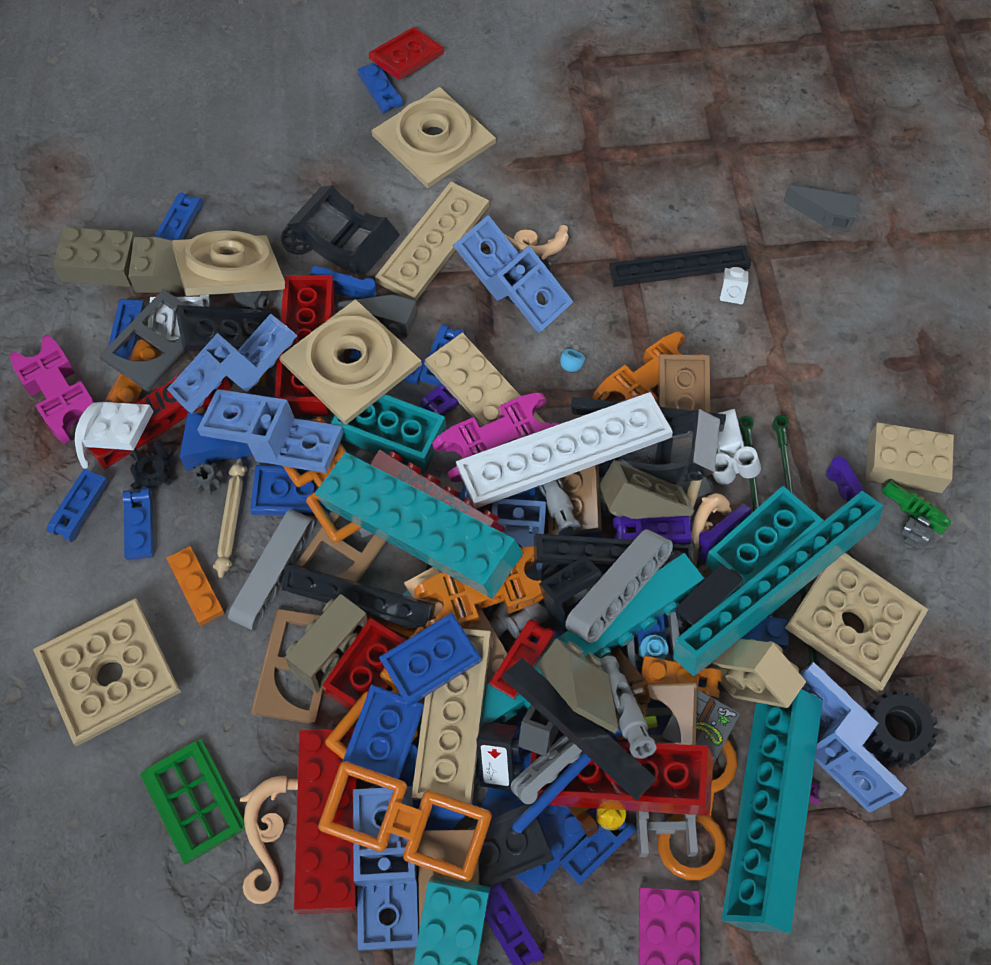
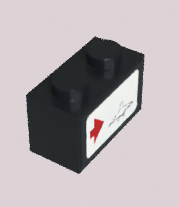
[476,722,525,791]

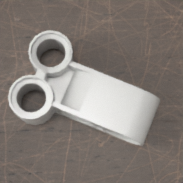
[712,409,761,485]

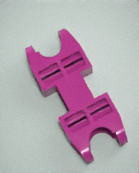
[9,334,94,444]
[432,393,559,482]

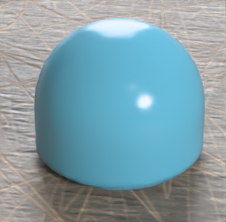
[560,349,586,372]

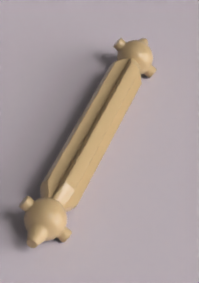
[213,459,247,578]

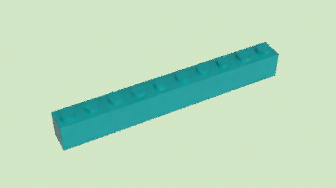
[673,491,884,676]
[480,553,705,731]

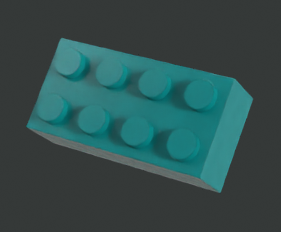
[331,394,446,472]
[706,486,824,585]
[413,876,490,965]

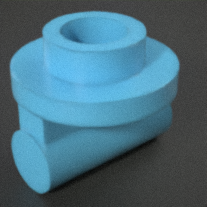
[638,635,668,660]

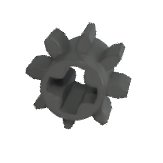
[189,462,224,495]
[900,516,934,548]

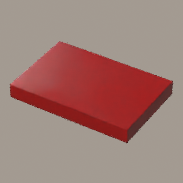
[369,27,444,80]

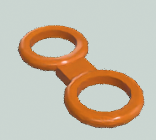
[657,738,738,880]

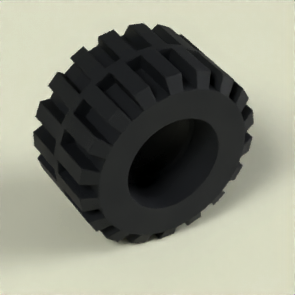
[862,690,939,768]

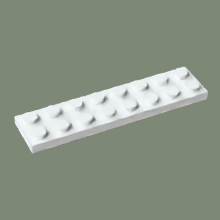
[456,392,673,509]

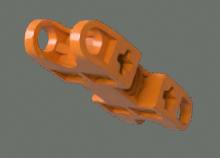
[592,331,704,403]
[414,546,544,629]

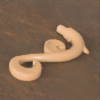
[471,225,569,260]
[690,493,731,567]
[240,776,298,904]

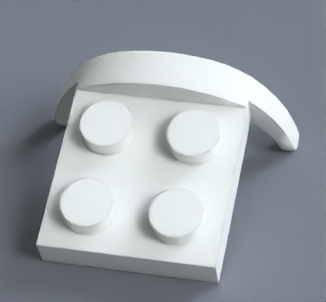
[147,295,212,345]
[75,402,153,469]

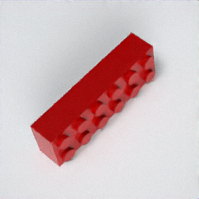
[275,275,336,416]
[294,728,359,914]
[530,738,713,816]

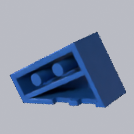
[180,412,253,471]

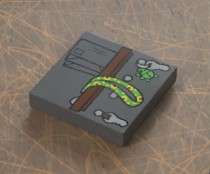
[661,690,740,765]

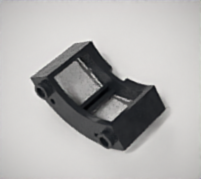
[287,185,400,274]
[604,409,720,484]

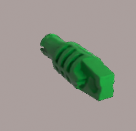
[882,480,952,535]

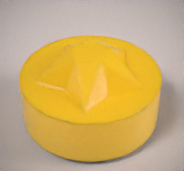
[596,809,626,830]

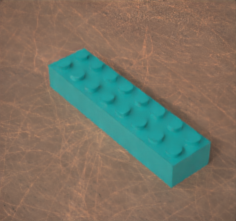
[315,452,523,599]
[721,689,823,933]

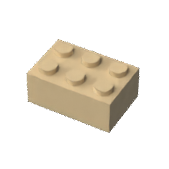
[866,422,954,493]
[706,639,806,708]

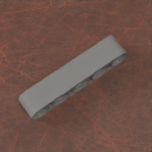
[228,509,315,631]
[566,530,673,643]

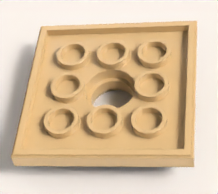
[372,87,496,188]
[172,230,285,296]
[279,299,422,425]
[785,553,929,693]
[33,598,181,747]

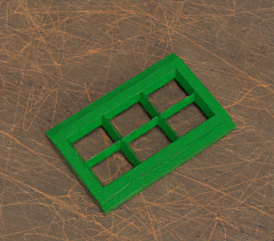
[140,739,245,865]

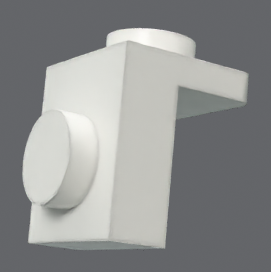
[720,267,748,304]

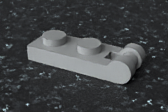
[511,735,582,804]

